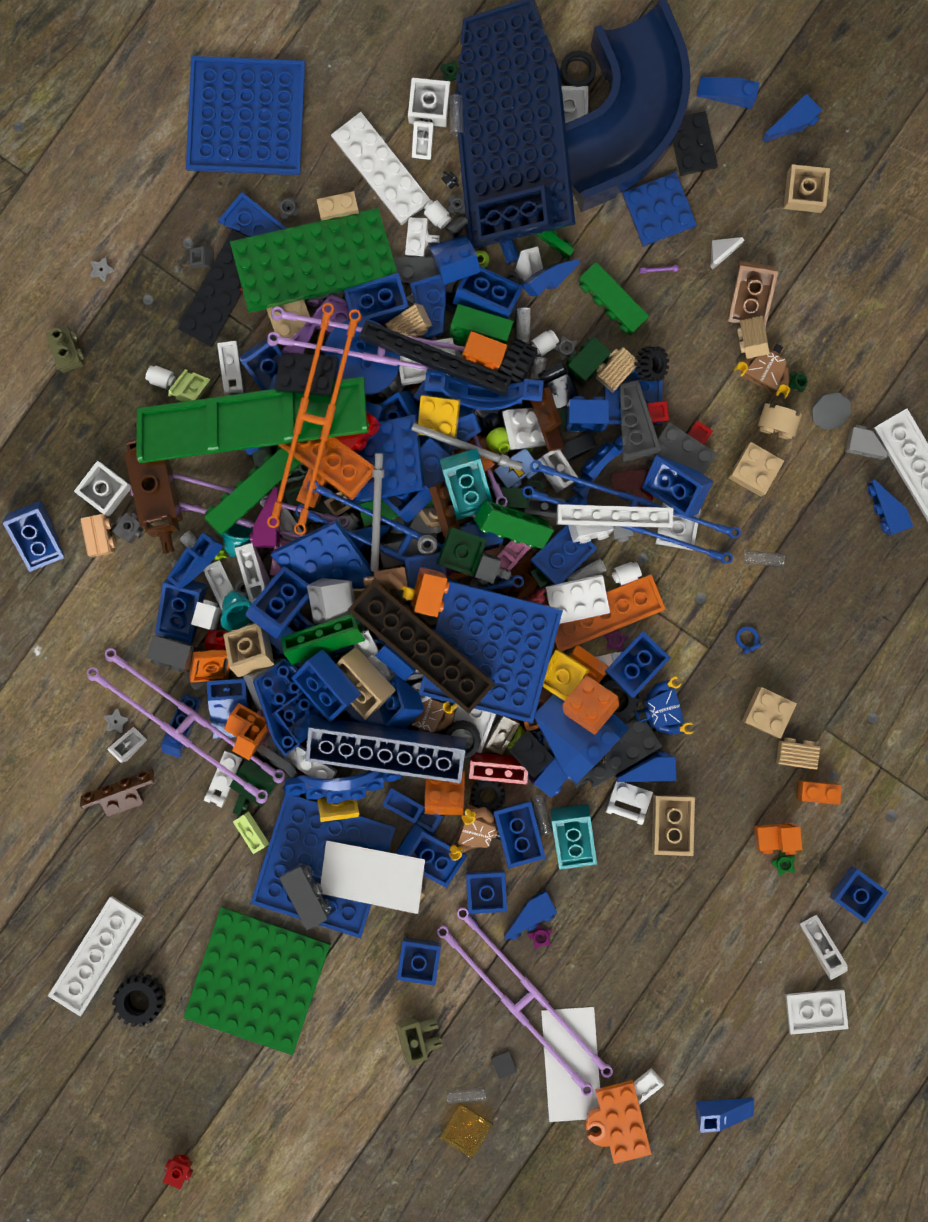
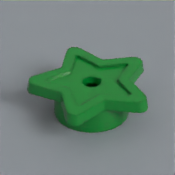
[771,851,796,876]

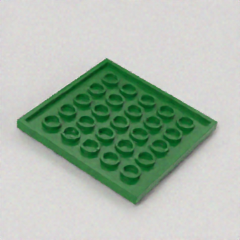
[183,907,331,1055]

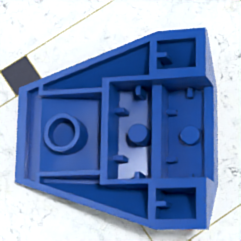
[534,694,629,784]

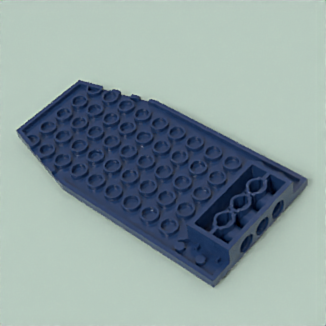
[454,0,576,249]

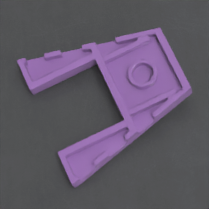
[283,294,350,354]

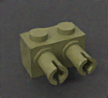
[46,326,85,373]
[395,1016,443,1066]

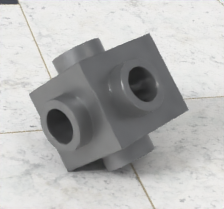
[112,513,145,544]

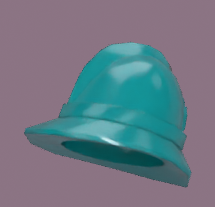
[222,524,253,557]
[220,590,252,631]

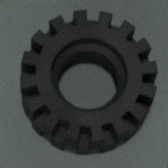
[634,346,669,382]
[470,780,505,813]

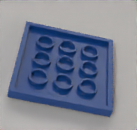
[347,414,424,504]
[271,519,375,607]

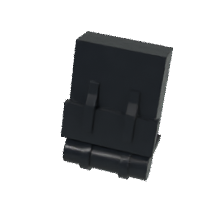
[538,363,580,409]

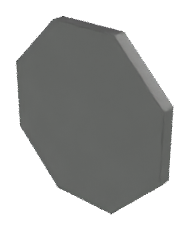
[812,391,851,430]

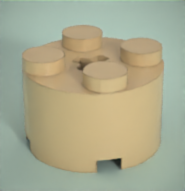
[758,403,802,440]

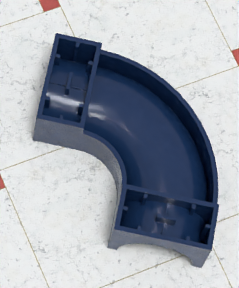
[565,0,691,212]

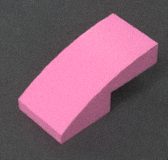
[496,540,530,570]

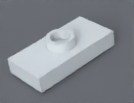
[634,1068,664,1105]

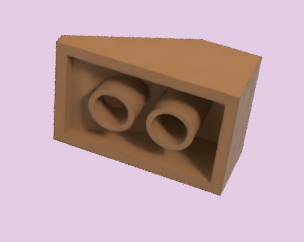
[728,261,779,328]

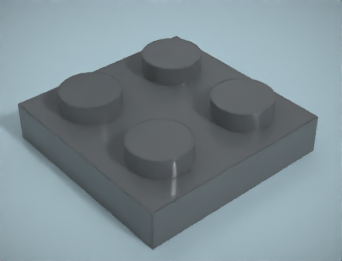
[256,744,300,778]

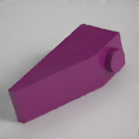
[250,487,281,548]

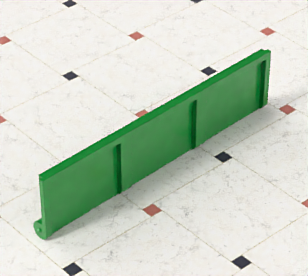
[136,377,370,463]

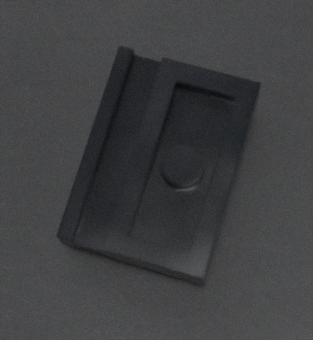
[508,730,555,778]

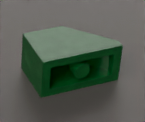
[489,487,530,510]

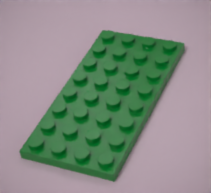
[230,208,397,313]

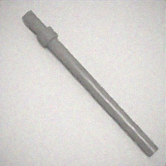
[411,423,523,471]
[371,453,385,571]

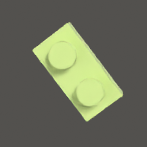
[233,812,269,854]

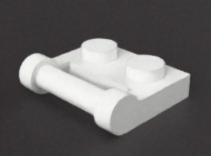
[605,781,653,825]

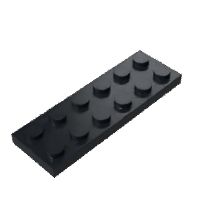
[178,229,248,348]

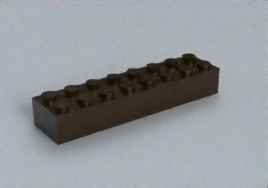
[348,578,495,714]

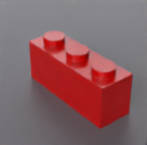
[469,752,528,784]

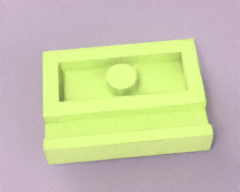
[168,369,210,402]

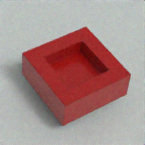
[647,401,669,423]
[688,420,713,445]

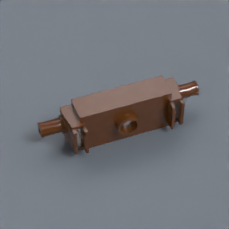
[124,423,183,554]

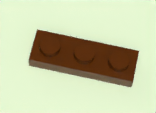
[429,481,460,539]

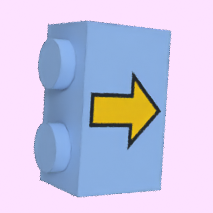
[494,448,539,488]

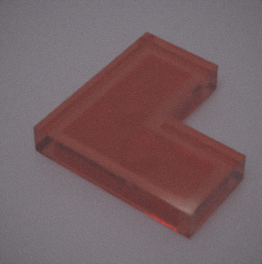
[611,469,654,507]

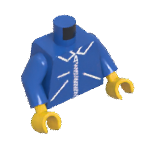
[635,675,695,735]

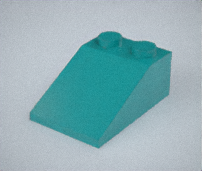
[439,448,493,520]
[550,804,597,870]

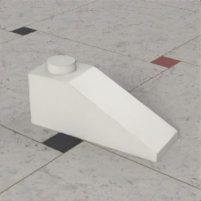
[234,543,270,603]
[800,915,848,980]

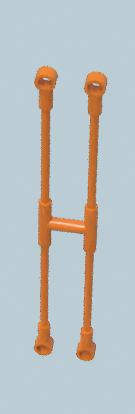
[267,303,362,535]

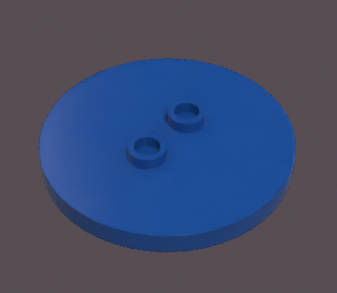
[323,318,400,395]

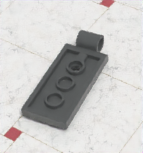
[570,718,662,789]

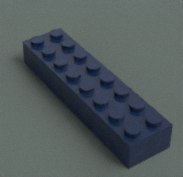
[306,716,467,783]

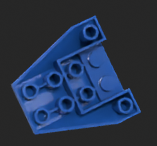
[253,659,325,756]

